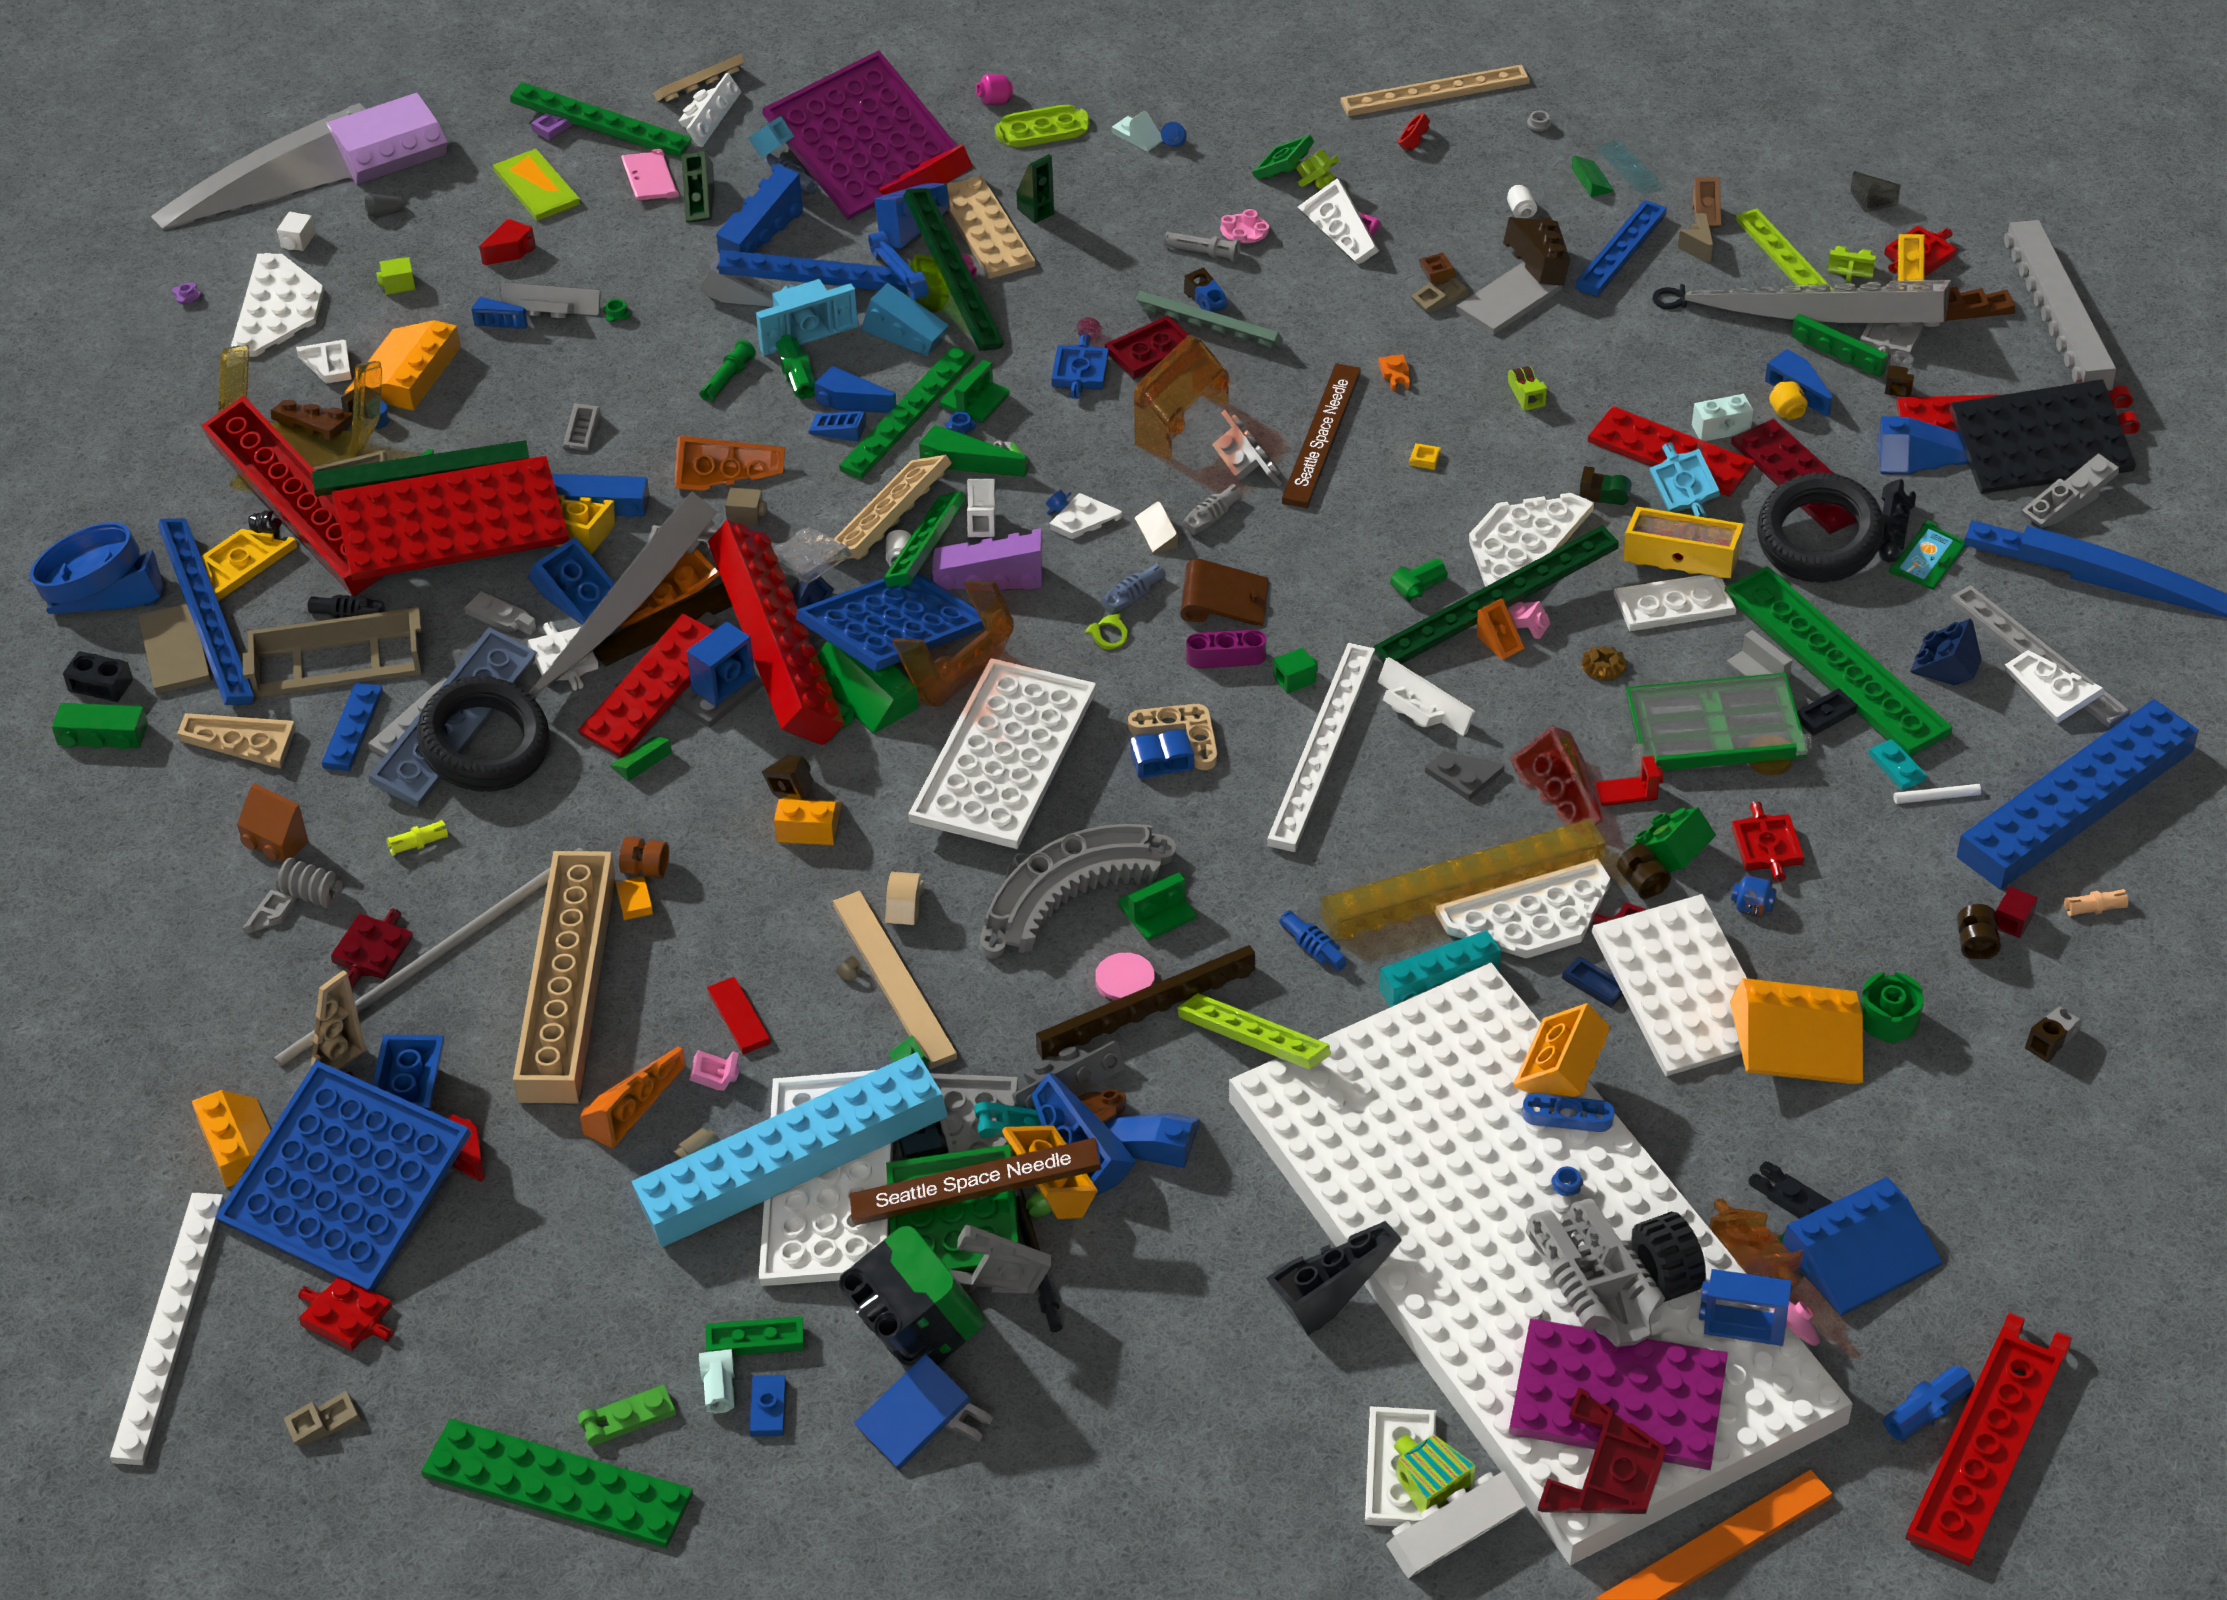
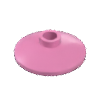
[1772,1301,1820,1346]

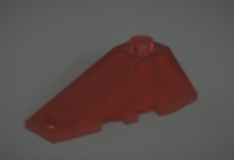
[1509,726,1603,836]

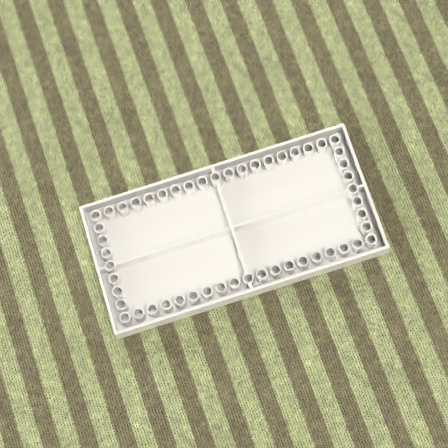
[1229,963,1853,1565]

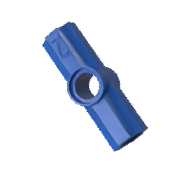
[1883,1365,1975,1442]

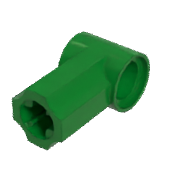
[1390,558,1448,602]

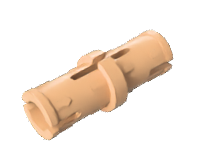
[2064,889,2128,916]

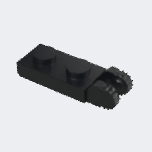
[1748,1161,1833,1219]

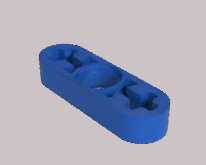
[1522,1093,1614,1132]

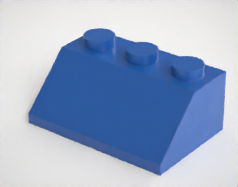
[372,1035,445,1111]

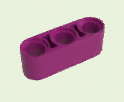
[1186,630,1266,669]

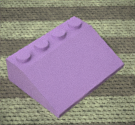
[327,93,448,185]

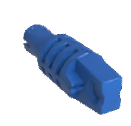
[1279,910,1347,972]

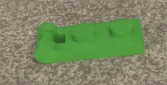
[577,1385,676,1447]

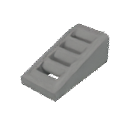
[563,403,602,452]

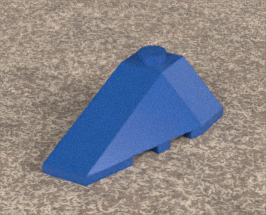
[46,550,164,614]

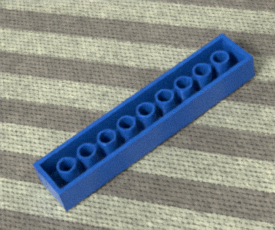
[1956,699,2199,890]

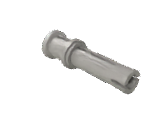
[1164,231,1241,262]

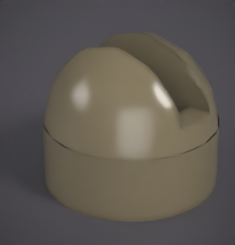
[835,955,862,981]

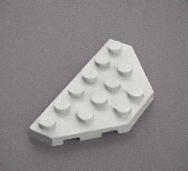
[230,253,324,357]
[1469,493,1594,587]
[1435,859,1610,959]

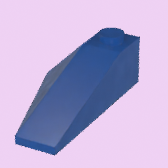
[1878,416,1969,475]
[1031,1072,1136,1196]
[1105,1113,1200,1168]

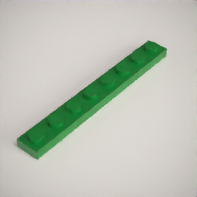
[510,82,692,157]
[839,346,975,480]

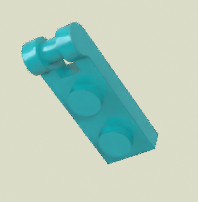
[974,1101,1042,1138]

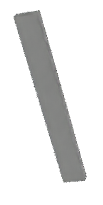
[1950,585,2131,728]

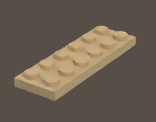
[947,175,1035,279]
[820,455,952,562]

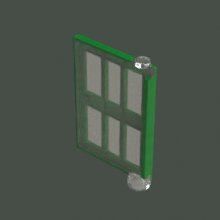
[1626,672,1812,773]

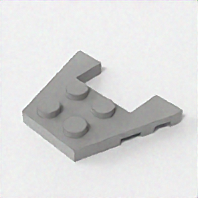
[948,1225,1051,1294]

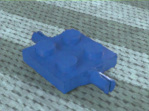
[1051,334,1109,399]

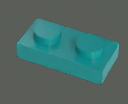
[1868,739,1927,791]

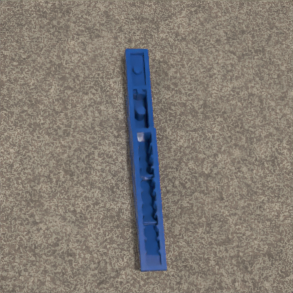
[1964,520,2227,618]

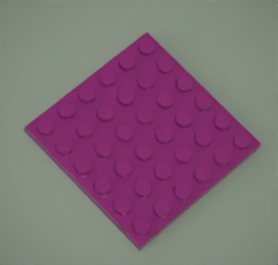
[762,50,957,220]

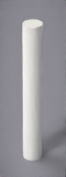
[1893,784,1981,804]

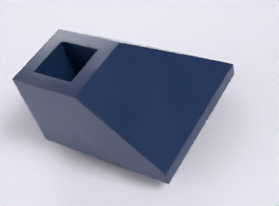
[1910,619,1982,686]

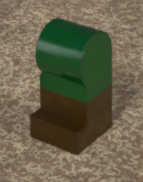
[1579,466,1632,505]

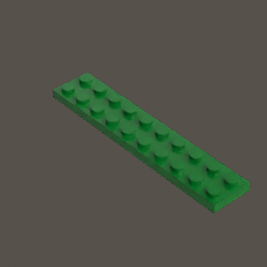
[1724,566,1953,757]

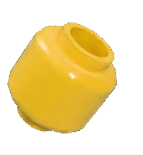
[1769,381,1808,420]

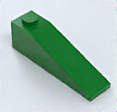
[919,424,1027,477]

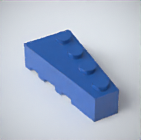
[716,163,803,253]

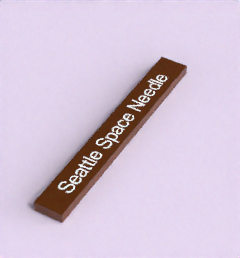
[1282,363,1361,509]
[849,1138,1102,1226]

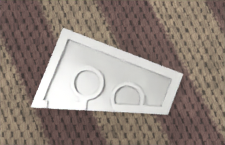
[2005,650,2104,724]

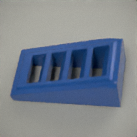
[471,296,528,329]
[809,411,866,442]

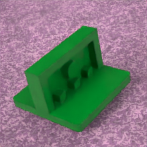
[940,360,1010,422]
[1118,872,1196,941]

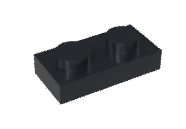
[1797,688,1858,736]

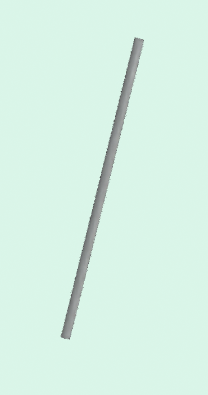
[273,848,583,1067]

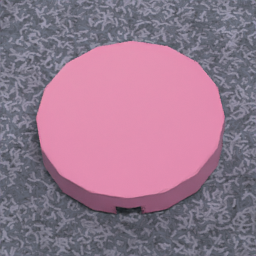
[1096,953,1154,1002]

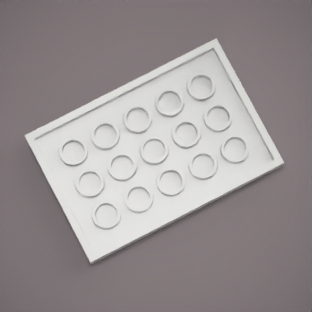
[1592,894,1747,1076]

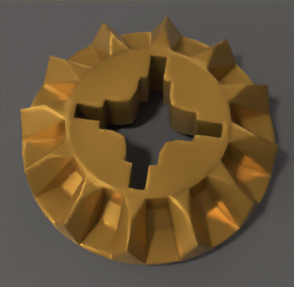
[1581,645,1627,680]

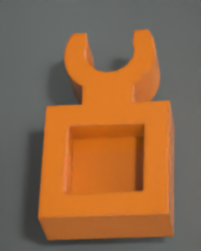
[1378,354,1410,391]

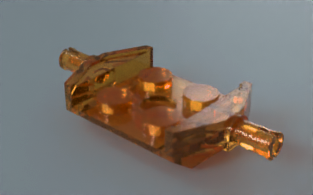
[1709,1198,1804,1287]

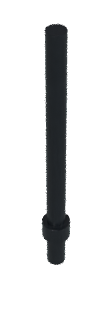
[1015,1188,1063,1332]

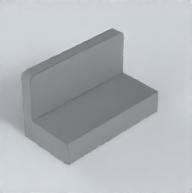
[1727,630,1792,693]

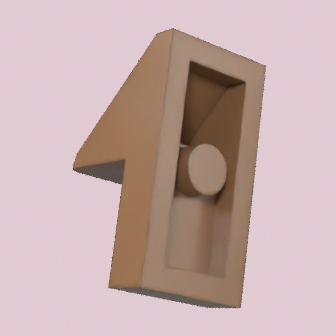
[1692,177,1721,228]

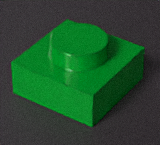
[888,1035,930,1065]

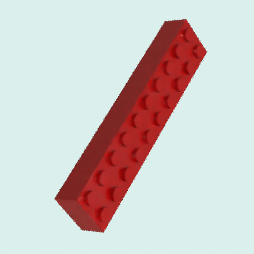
[201,396,384,596]
[707,519,845,745]

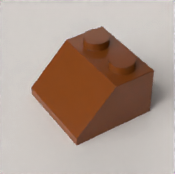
[237,783,309,863]

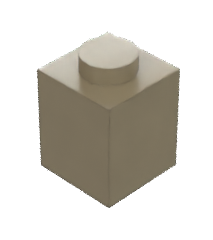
[725,487,767,526]

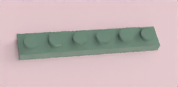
[1136,290,1283,350]

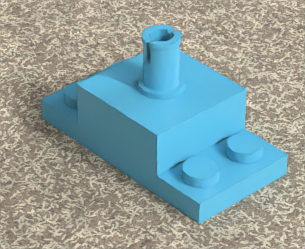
[756,279,858,356]

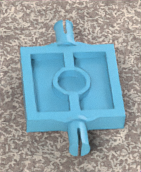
[1649,442,1720,518]

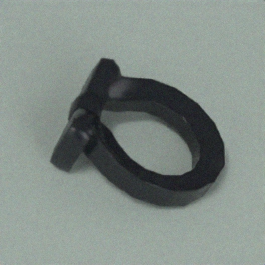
[1652,284,1687,310]

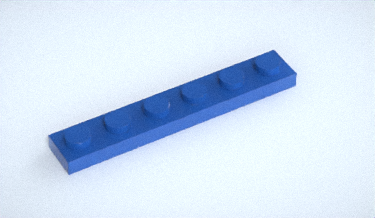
[1575,200,1667,297]

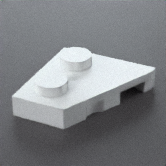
[296,340,352,384]
[1050,493,1122,539]

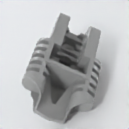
[1526,1198,1665,1347]

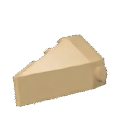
[311,970,367,1070]

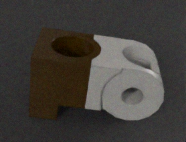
[2025,1007,2082,1063]

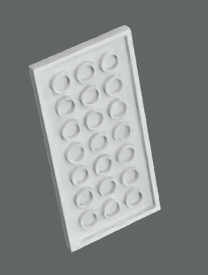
[908,658,1096,849]
[759,1070,893,1286]

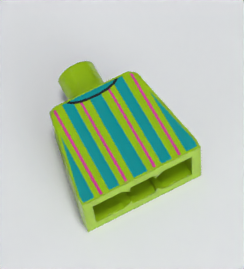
[1394,1434,1475,1513]

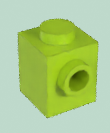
[376,257,416,295]

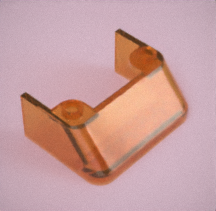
[1134,335,1230,460]
[892,581,1014,707]

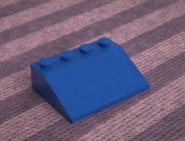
[1781,1177,1942,1316]

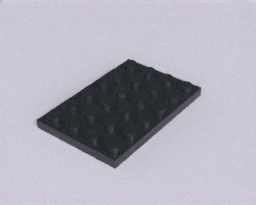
[1949,379,2136,494]

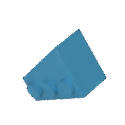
[861,283,949,356]

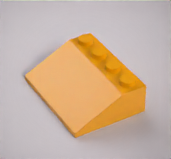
[345,320,461,411]
[1730,978,1863,1084]

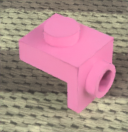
[1508,601,1551,639]
[689,1050,740,1091]

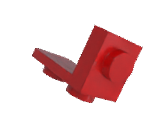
[1595,755,1664,806]

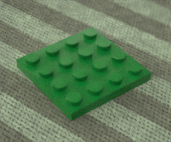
[886,1144,1020,1272]

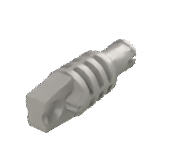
[1182,484,1243,535]

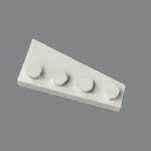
[1298,178,1379,264]

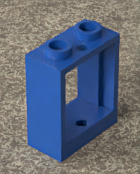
[1699,1269,1792,1346]

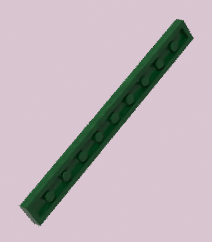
[1374,525,1619,664]

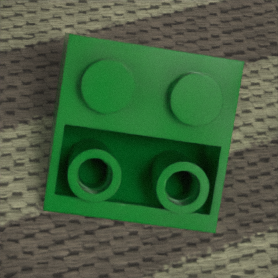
[1627,807,1716,872]

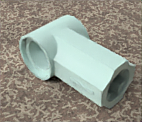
[699,1349,735,1414]

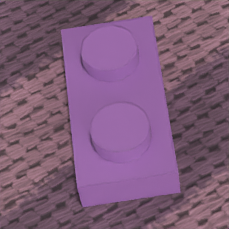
[531,113,574,140]

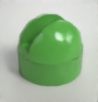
[1026,1190,1052,1218]

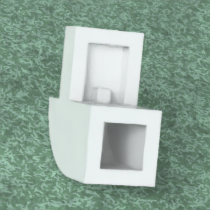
[967,479,996,537]

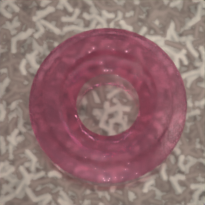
[1077,317,1102,340]

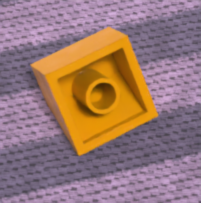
[774,798,842,845]

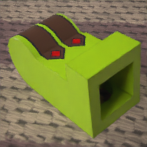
[1508,366,1547,411]

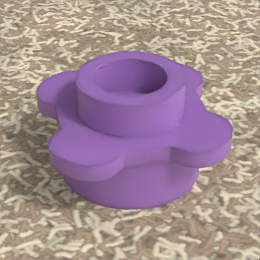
[172,283,201,304]

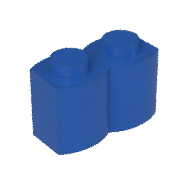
[1131,730,1194,779]

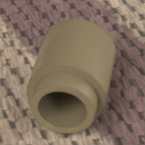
[673,1128,720,1161]

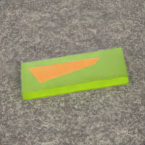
[493,148,580,221]

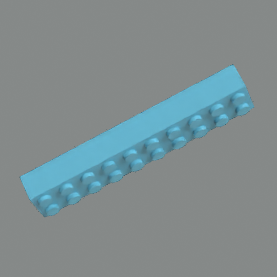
[631,1052,948,1248]

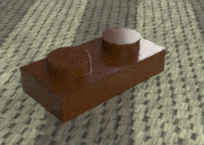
[1419,253,1456,284]

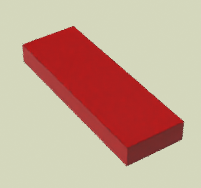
[707,976,770,1055]

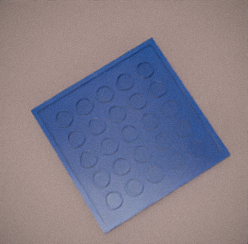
[215,1060,472,1292]

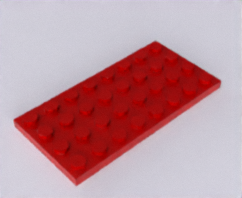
[332,456,569,581]

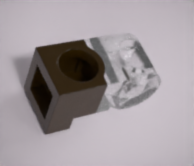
[1884,351,1914,397]

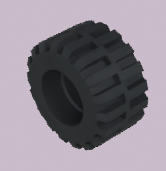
[1631,1211,1706,1302]

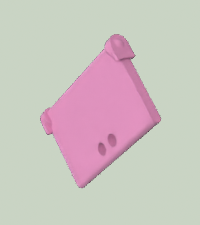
[621,149,679,200]

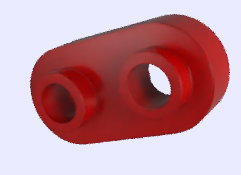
[1397,112,1430,150]

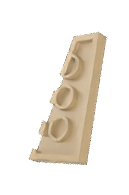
[177,713,296,769]

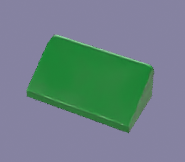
[1571,156,1613,197]
[610,736,672,782]

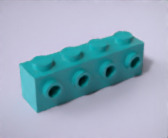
[1379,930,1501,1007]

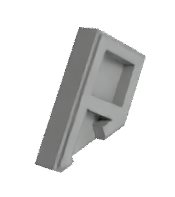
[243,890,298,933]

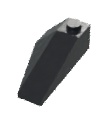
[1266,1221,1402,1336]

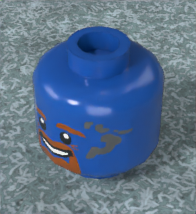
[1731,875,1777,917]

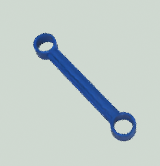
[868,231,929,300]

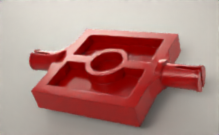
[1884,225,1957,277]
[1731,801,1804,882]
[298,1276,394,1351]

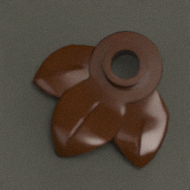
[1077,1089,1127,1124]

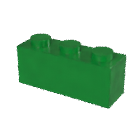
[52,703,148,749]

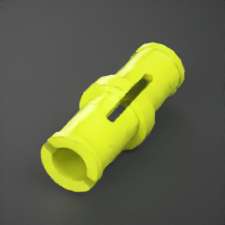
[387,820,448,856]

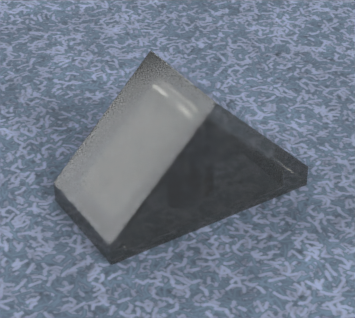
[1850,171,1901,212]

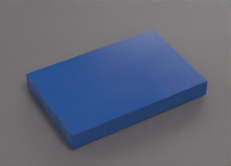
[854,1354,971,1469]

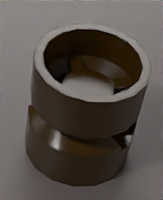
[1617,844,1671,900]
[1957,904,2001,959]

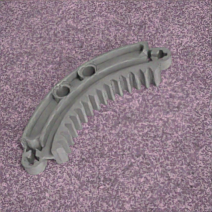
[979,824,1176,959]

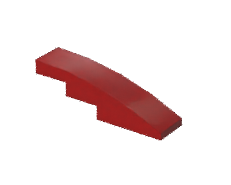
[879,144,973,196]

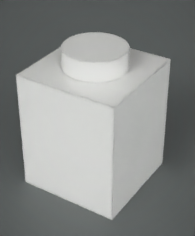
[277,212,315,251]

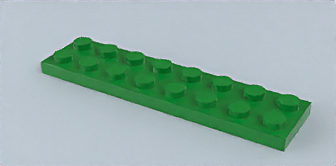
[421,1418,693,1549]

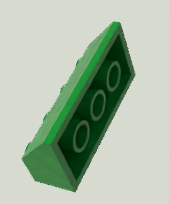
[817,641,919,734]

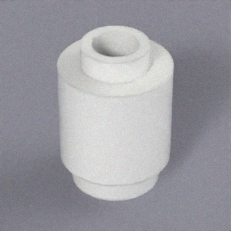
[1507,185,1537,219]
[886,530,912,567]

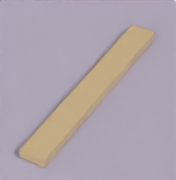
[1341,65,1530,117]
[833,891,957,1070]

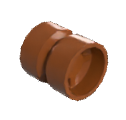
[619,836,670,879]

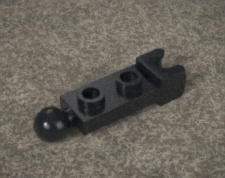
[1879,479,1916,563]

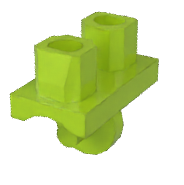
[1296,148,1340,190]
[1827,246,1876,283]

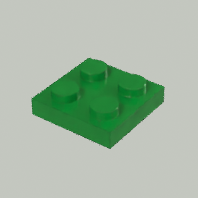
[1252,134,1315,180]

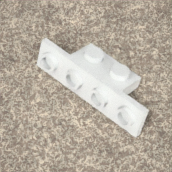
[678,73,741,147]
[1378,657,1476,736]

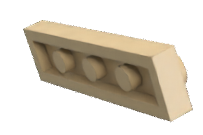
[653,54,745,103]

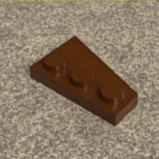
[271,400,354,441]

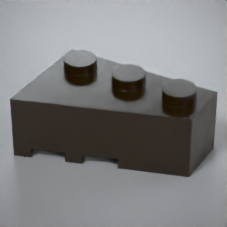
[1503,217,1570,286]

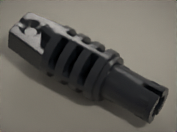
[307,595,385,619]

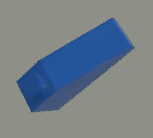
[1765,349,1833,417]
[814,366,896,413]

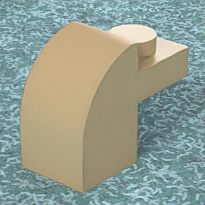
[885,872,925,925]

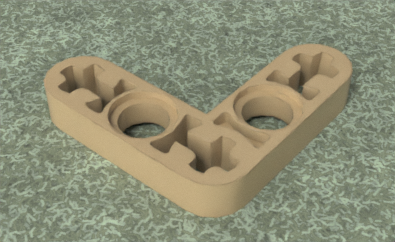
[1128,704,1217,770]

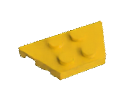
[201,529,297,601]

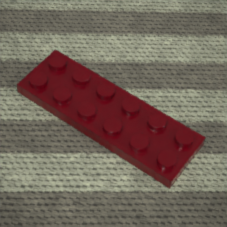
[1731,419,1857,534]

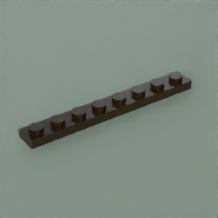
[1036,945,1255,1059]

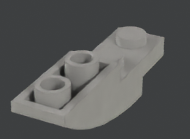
[2021,453,2119,528]

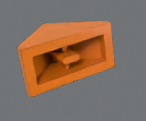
[1476,598,1525,660]

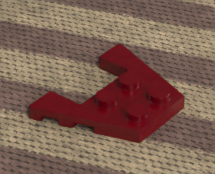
[1538,1387,1667,1514]

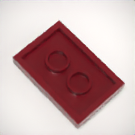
[1105,315,1197,379]

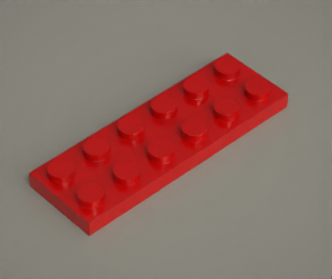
[1588,406,1755,497]
[578,614,714,758]

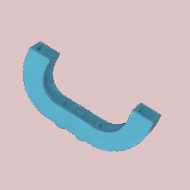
[748,116,794,158]

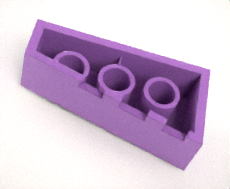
[932,528,1043,591]

